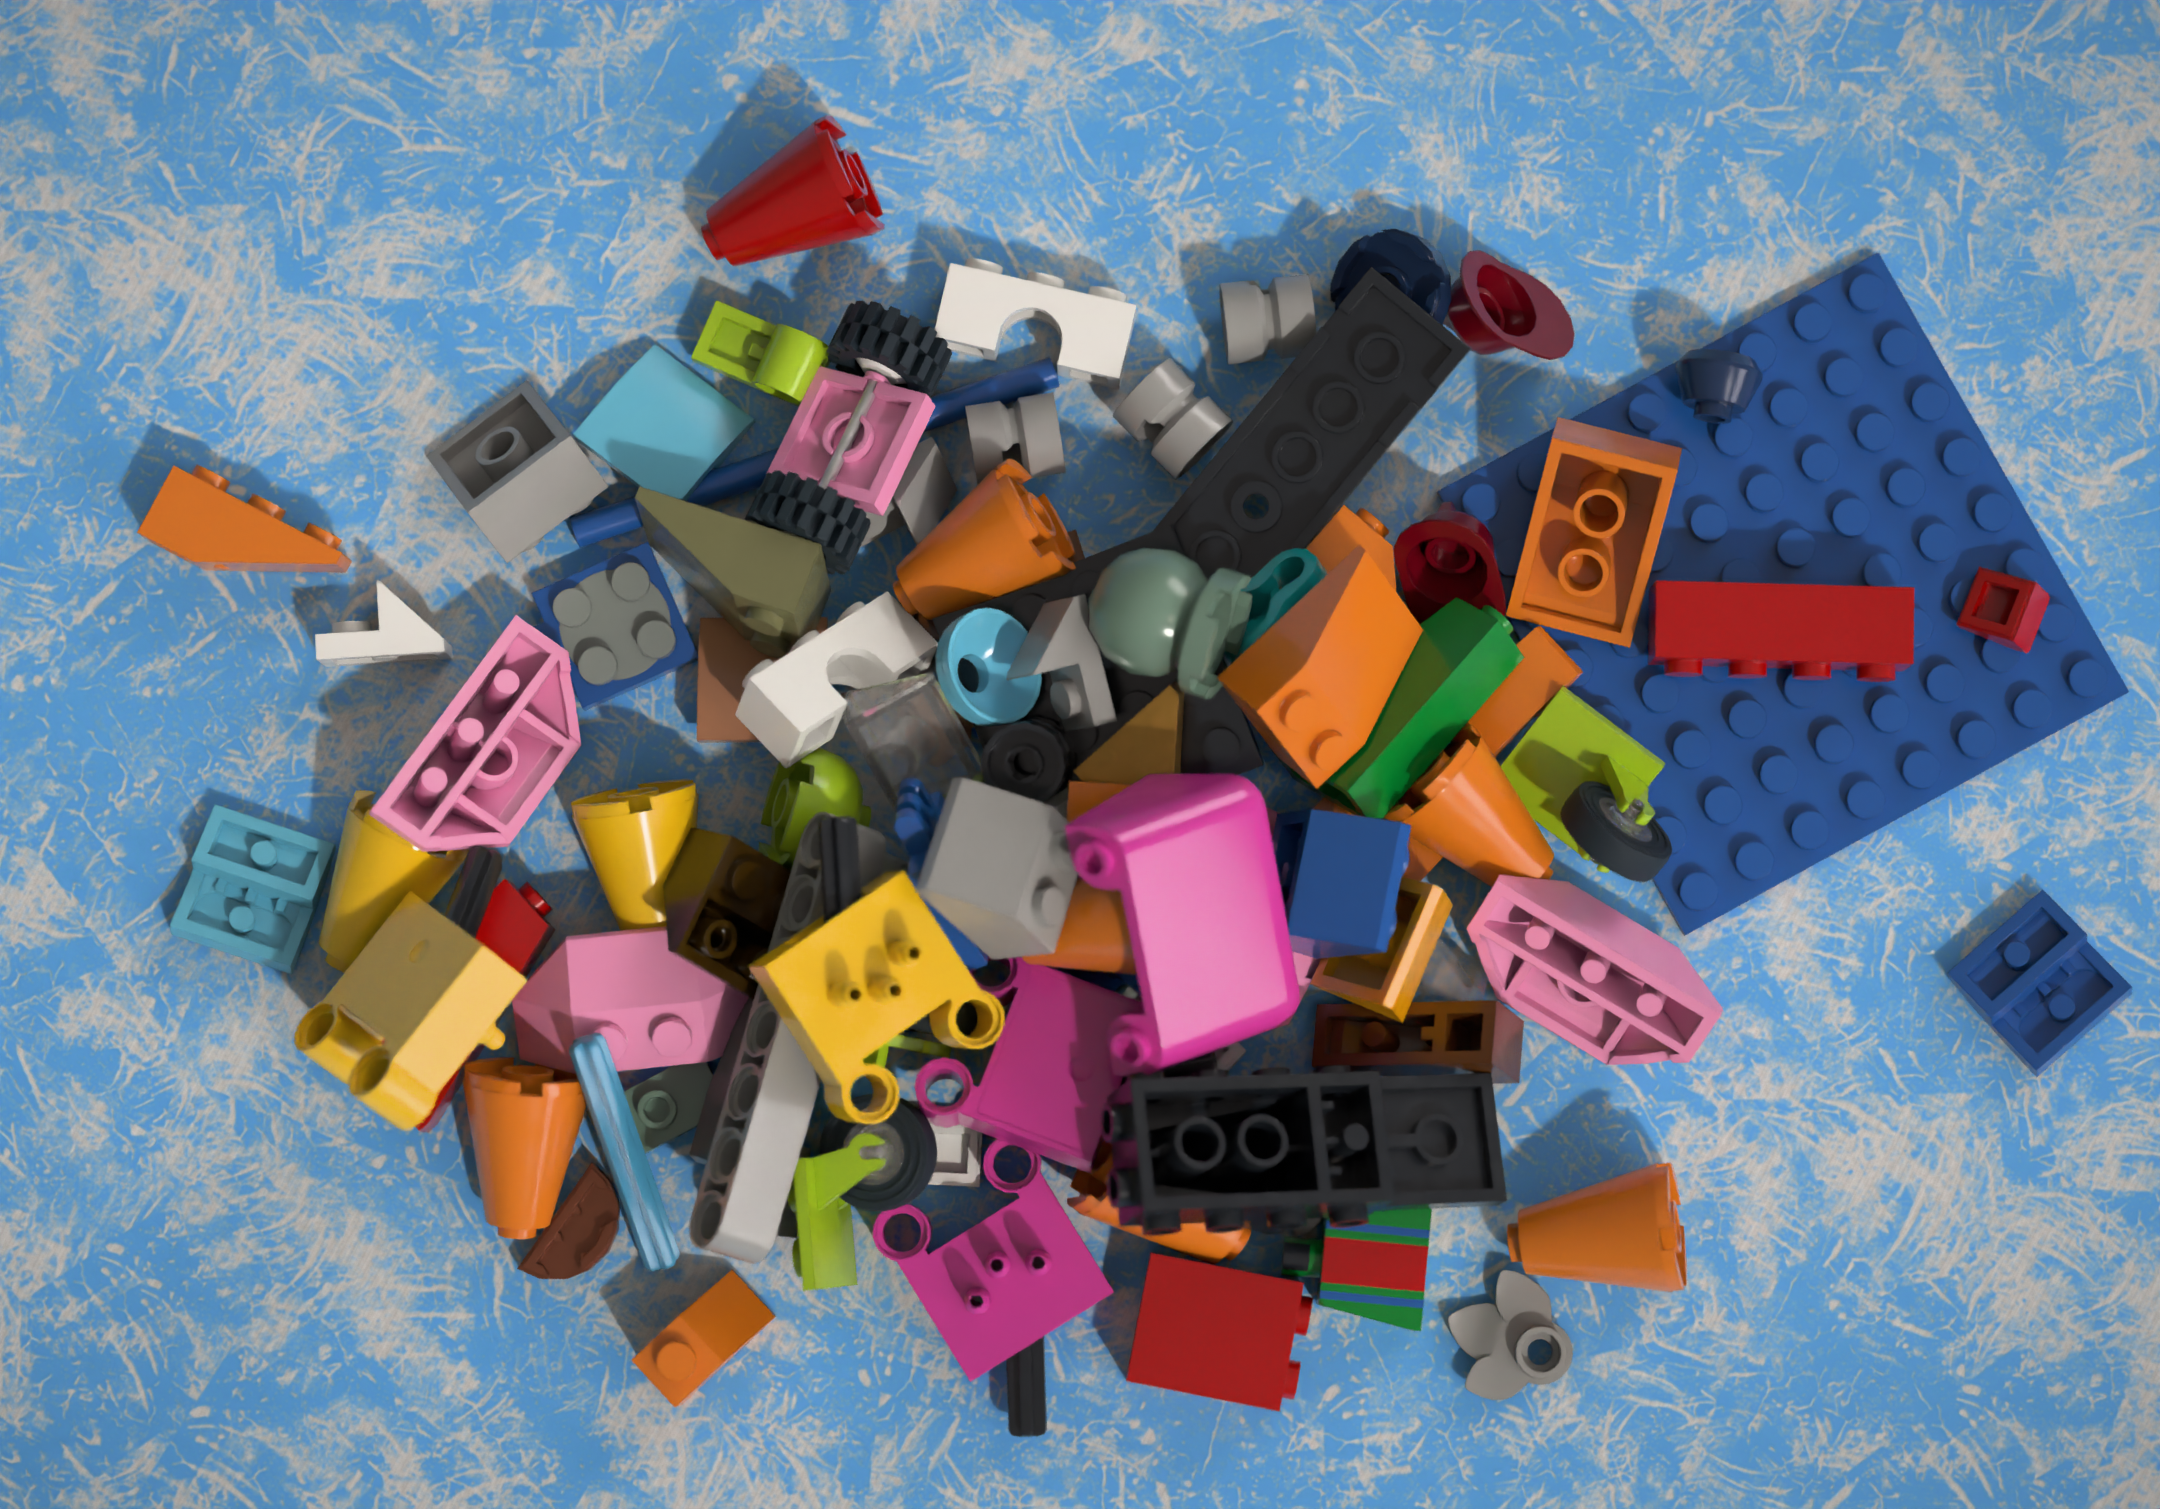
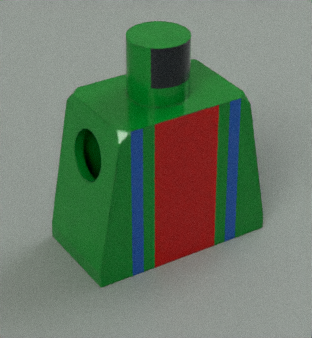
[1281,1209,1432,1331]

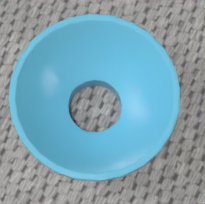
[936,608,1042,727]

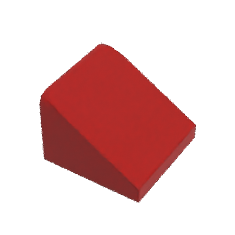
[1956,566,2050,653]

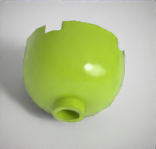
[759,748,871,871]

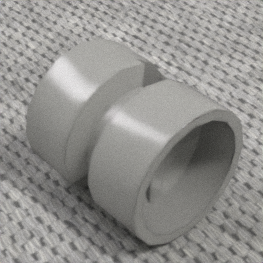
[1219,274,1316,365]
[1113,358,1233,480]
[965,392,1066,485]

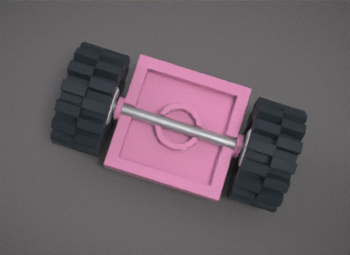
[744,300,952,574]

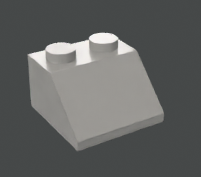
[426,380,609,563]
[915,777,1079,960]

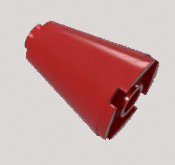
[701,115,884,267]

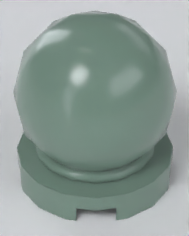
[1089,548,1253,699]

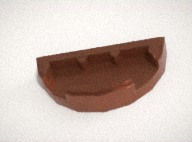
[517,1163,620,1279]

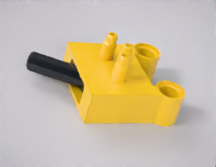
[748,816,1004,1124]
[294,846,527,1131]

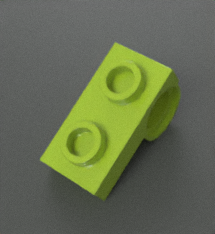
[691,300,830,407]

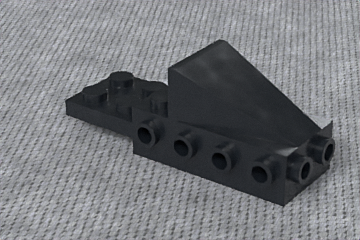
[1101,1065,1507,1236]

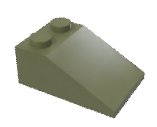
[635,486,831,658]

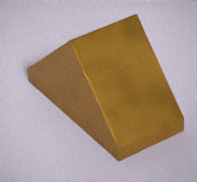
[1074,681,1184,784]

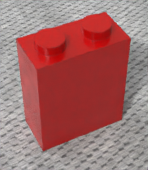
[1126,1252,1313,1412]

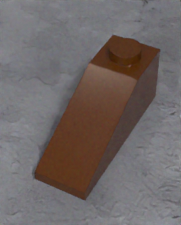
[1312,1000,1524,1084]

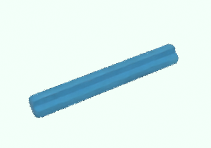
[569,1033,680,1272]

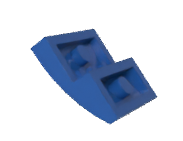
[1947,889,2132,1077]

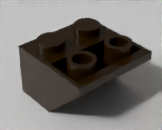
[663,827,791,1000]

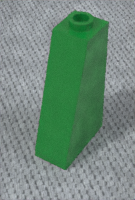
[1266,597,1524,819]

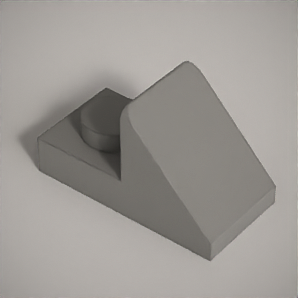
[860,437,958,547]
[1006,594,1117,732]

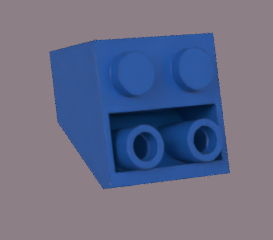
[1272,809,1411,959]

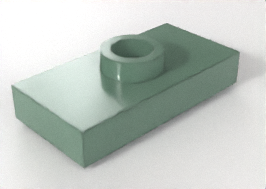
[586,1062,714,1154]

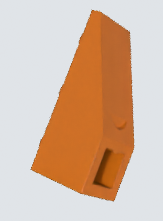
[137,464,352,573]

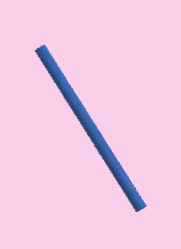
[569,357,1060,548]

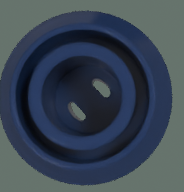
[1675,349,1763,424]

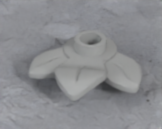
[1447,1270,1573,1400]

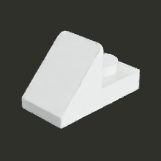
[315,580,453,667]

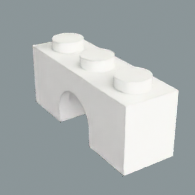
[934,258,1136,389]
[735,591,938,769]

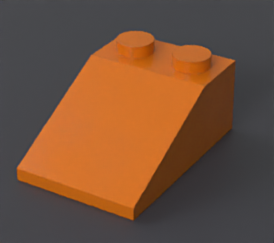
[1506,417,1682,648]
[1217,545,1423,789]

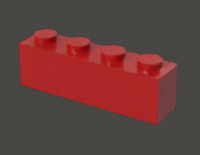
[1648,580,1914,682]

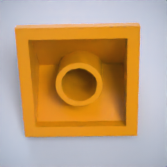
[1310,877,1453,1023]

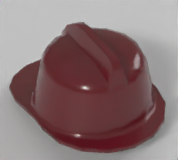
[1443,250,1575,360]
[1393,501,1506,625]

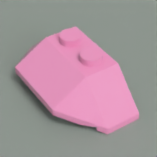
[369,615,581,852]
[1466,875,1723,1065]
[512,926,748,1074]

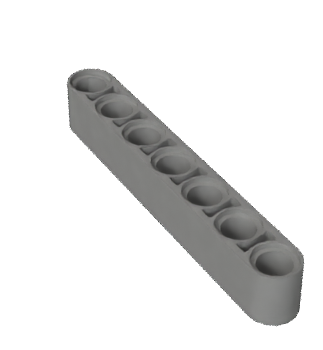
[689,812,886,1263]

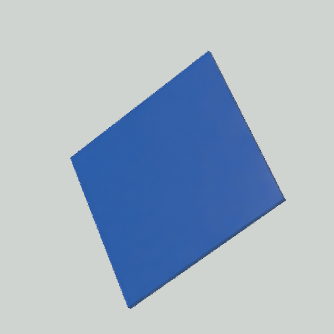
[1437,252,2129,936]

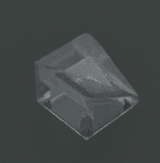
[1418,937,1488,1001]

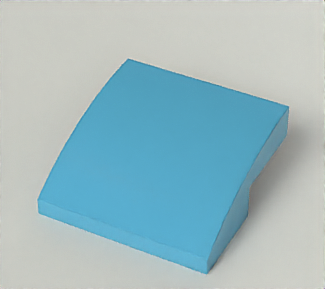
[573,344,755,501]
[169,804,336,975]

